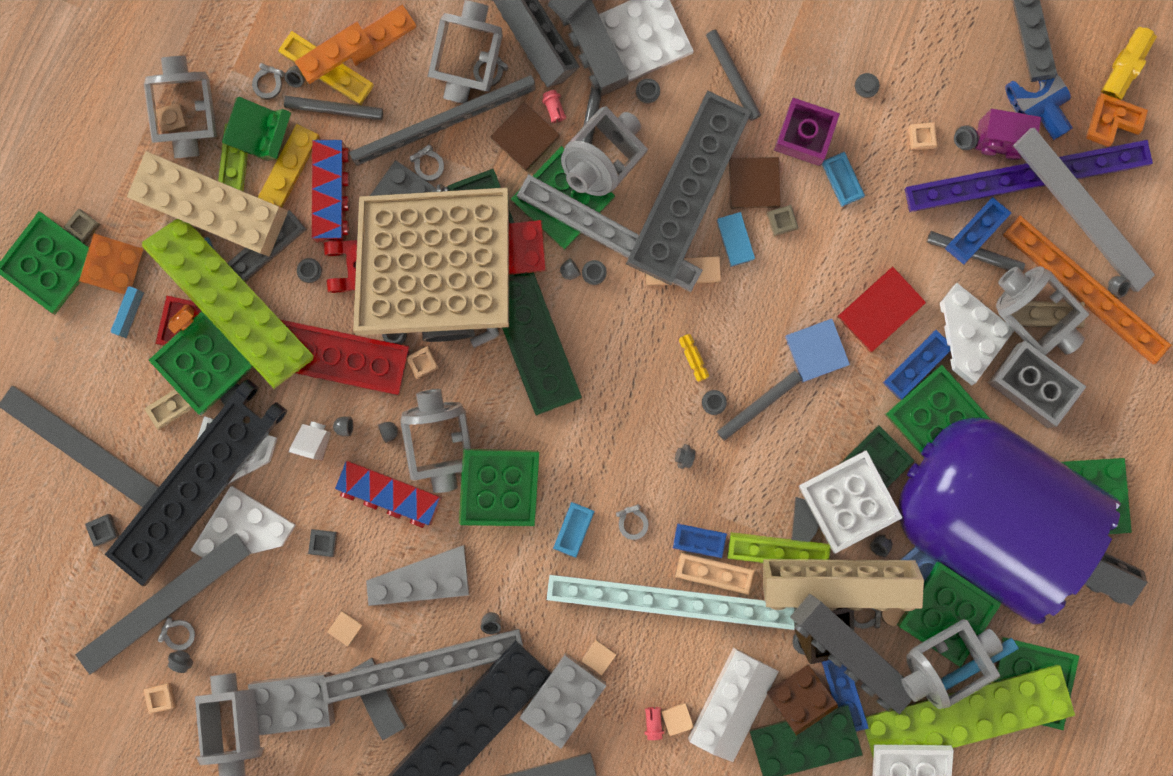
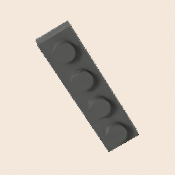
[1012,0,1057,82]

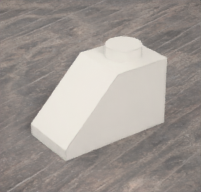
[289,421,331,461]

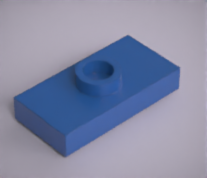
[672,524,727,558]

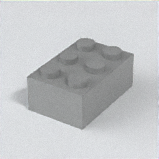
[988,341,1086,428]
[520,653,606,749]
[248,672,335,735]

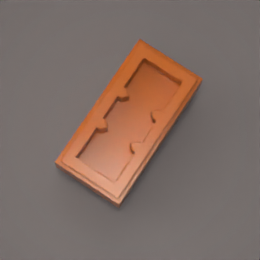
[168,305,194,334]

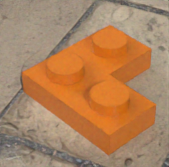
[1086,93,1148,147]

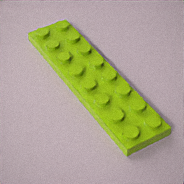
[142,219,313,389]
[864,665,1075,758]

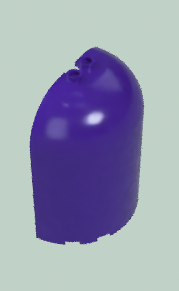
[898,418,1120,625]

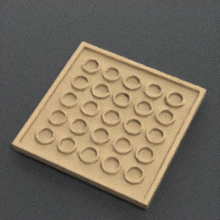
[353,188,509,335]

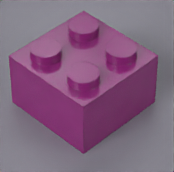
[774,97,840,166]
[974,108,1041,160]

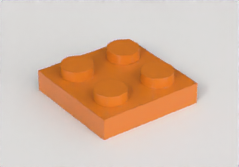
[79,233,143,295]

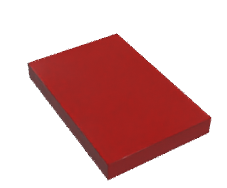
[837,266,926,353]

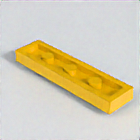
[278,31,374,105]
[258,124,320,208]

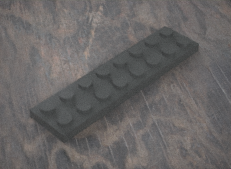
[626,90,752,285]

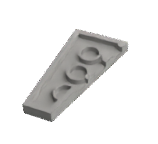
[366,545,469,606]

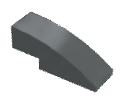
[350,658,407,741]

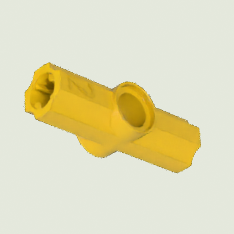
[1101,27,1157,100]

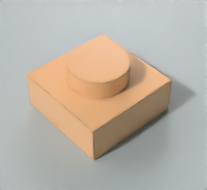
[156,103,188,134]

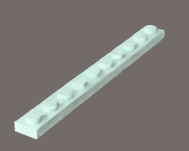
[546,575,794,630]

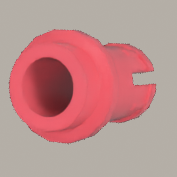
[542,90,566,123]
[644,707,665,740]

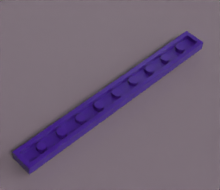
[904,140,1153,213]

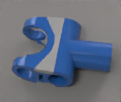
[1005,74,1073,141]

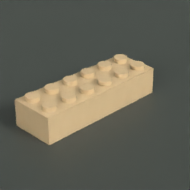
[127,151,288,257]
[763,559,924,611]

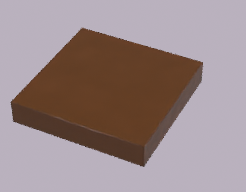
[490,102,560,171]
[729,157,781,209]

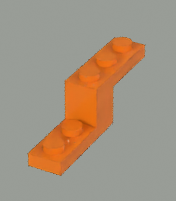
[294,4,417,85]

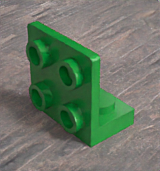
[222,97,292,161]

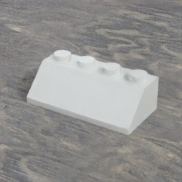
[688,647,779,762]

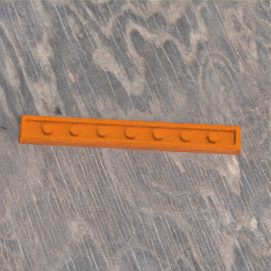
[1002,215,1172,364]

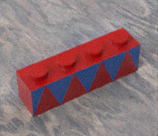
[312,140,350,243]
[335,461,442,528]

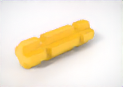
[679,334,709,382]

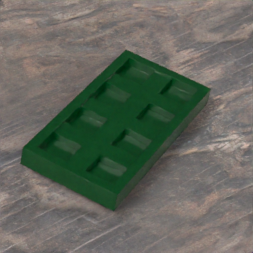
[838,425,915,488]
[750,704,863,776]

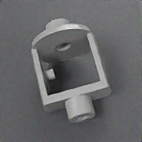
[427,0,503,104]
[144,56,217,158]
[561,106,648,196]
[996,266,1090,355]
[400,389,472,493]
[901,619,1003,709]
[195,673,264,776]

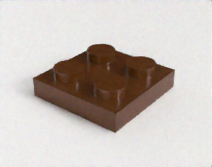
[767,664,838,736]

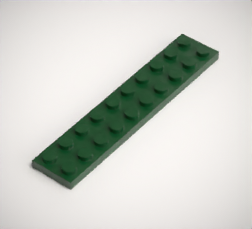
[448,168,582,416]

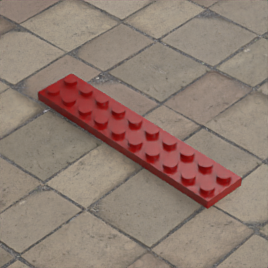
[155,295,410,396]

